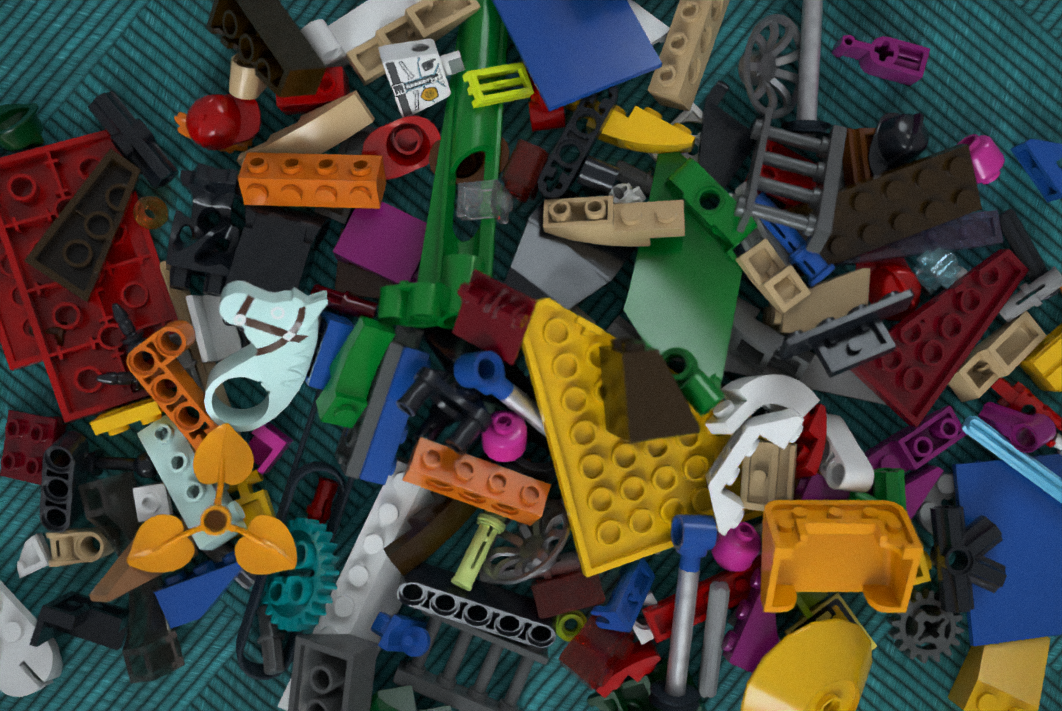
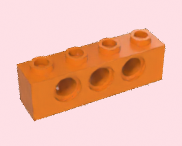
[402,437,551,526]

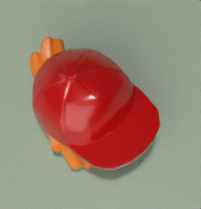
[174,94,261,154]

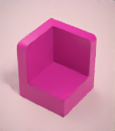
[248,422,294,475]

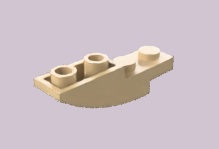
[543,195,685,247]

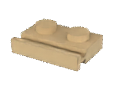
[740,440,797,511]

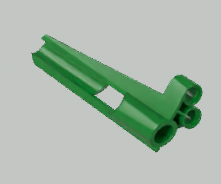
[378,0,508,329]

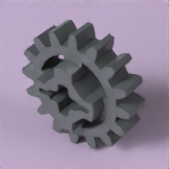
[887,588,964,663]

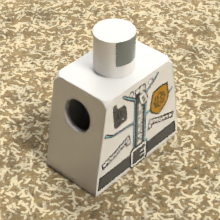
[378,38,465,118]

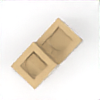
[735,238,811,314]

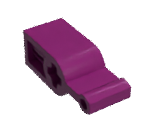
[832,35,930,86]

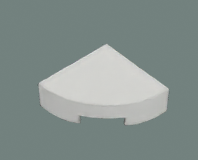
[17,532,52,578]

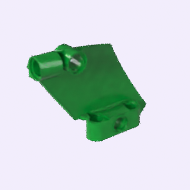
[624,152,758,417]

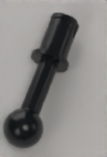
[87,449,158,478]

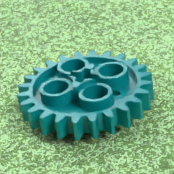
[261,517,340,632]

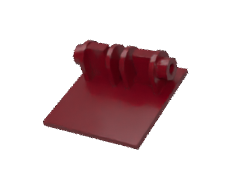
[452,269,538,365]
[0,410,67,485]

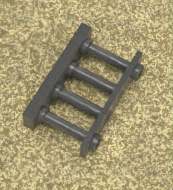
[734,107,847,254]
[392,611,549,711]

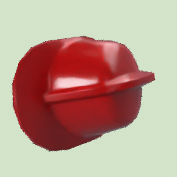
[361,115,441,180]
[856,246,921,321]

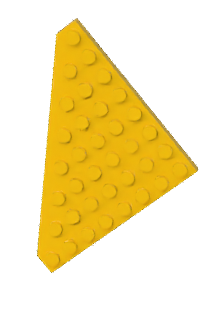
[522,297,823,577]

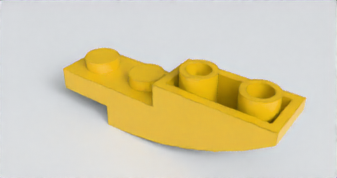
[565,99,695,154]

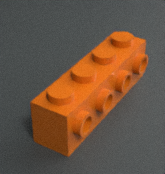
[237,152,386,209]

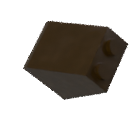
[599,338,700,443]

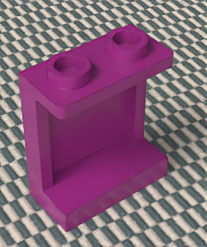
[333,202,427,285]

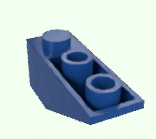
[154,550,244,629]

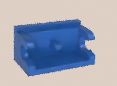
[591,558,656,633]

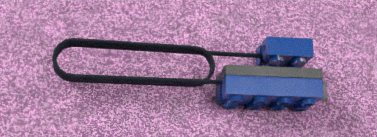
[236,310,431,680]

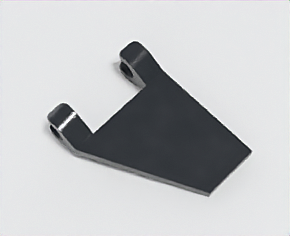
[697,80,772,189]

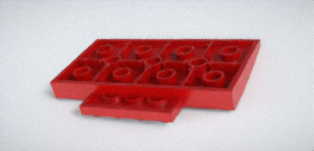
[0,130,197,423]

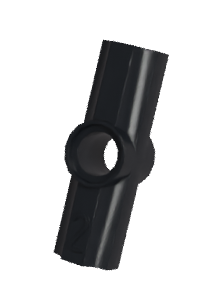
[88,91,179,190]

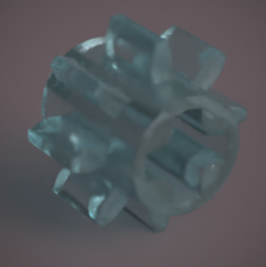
[914,248,961,290]

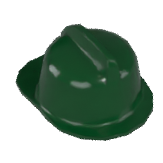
[0,103,44,152]

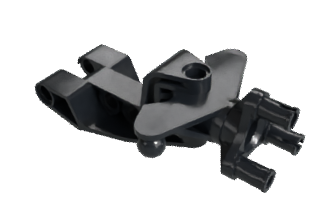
[396,183,636,455]

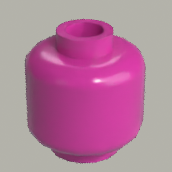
[957,134,1005,184]
[481,410,527,462]
[711,522,762,571]

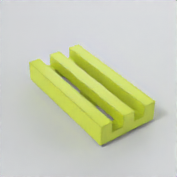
[462,62,534,108]

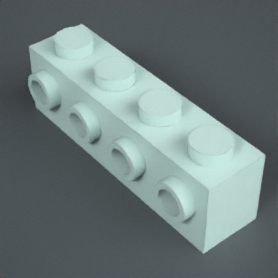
[137,415,248,550]

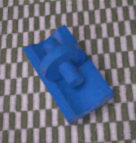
[370,612,430,657]

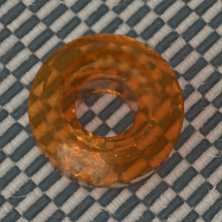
[133,196,168,229]

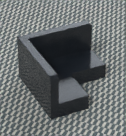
[30,591,134,650]

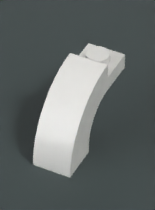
[705,374,820,434]

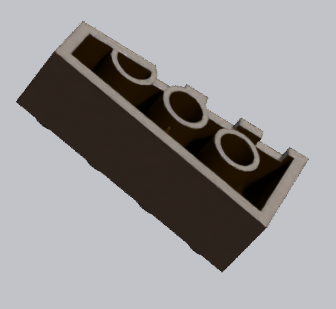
[206,0,326,98]
[24,148,141,304]

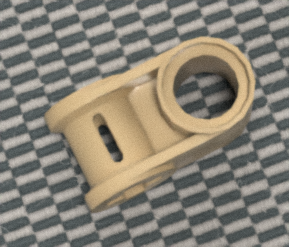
[229,53,267,100]
[46,526,118,567]

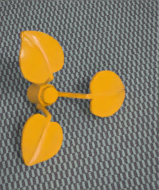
[126,423,297,575]

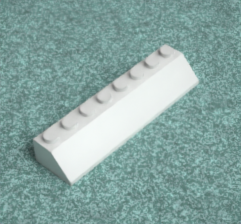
[277,456,435,711]

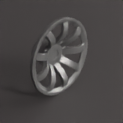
[738,14,801,119]
[482,498,570,584]

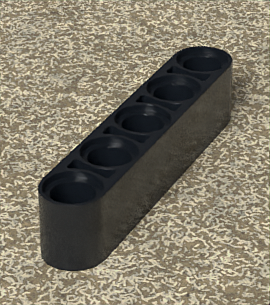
[397,562,557,648]

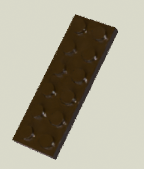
[783,144,982,277]

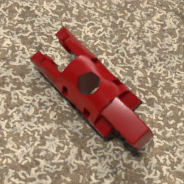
[991,377,1062,448]

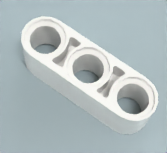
[819,414,874,493]

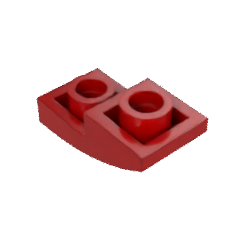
[795,403,827,479]
[589,640,661,698]

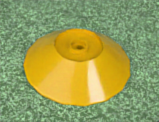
[740,618,872,711]

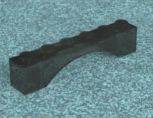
[78,471,185,684]

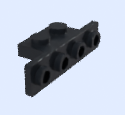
[778,289,915,378]

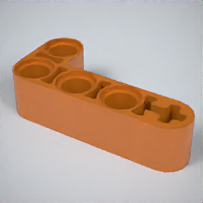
[127,320,219,450]

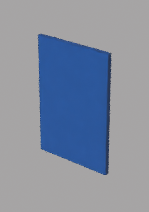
[492,0,662,111]
[952,453,1062,646]

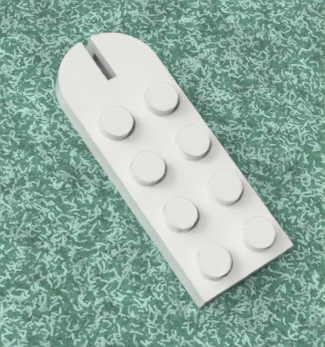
[0,580,63,697]

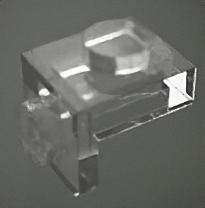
[456,179,513,224]

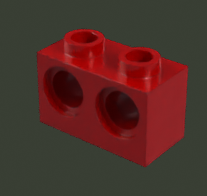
[276,66,350,115]

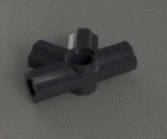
[930,505,1007,613]

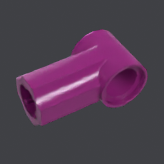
[978,402,1056,453]

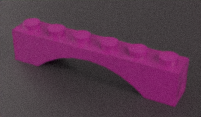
[721,473,850,673]

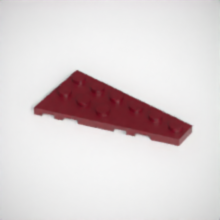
[851,249,1029,427]

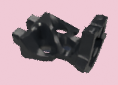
[166,163,243,297]

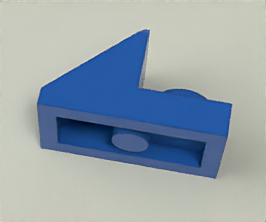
[1010,139,1062,203]

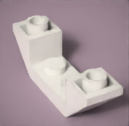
[705,408,804,536]

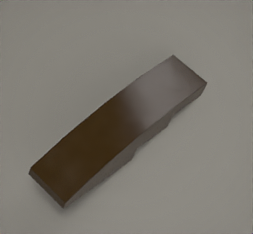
[383,454,492,577]

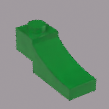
[316,316,395,428]

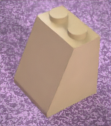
[763,268,870,335]

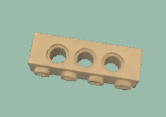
[648,0,730,111]

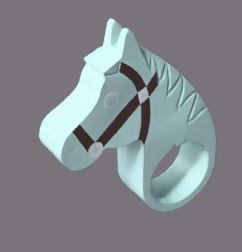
[204,281,328,432]

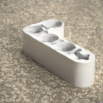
[300,0,421,68]

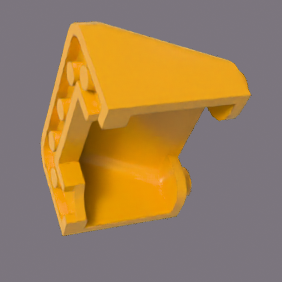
[760,500,924,613]

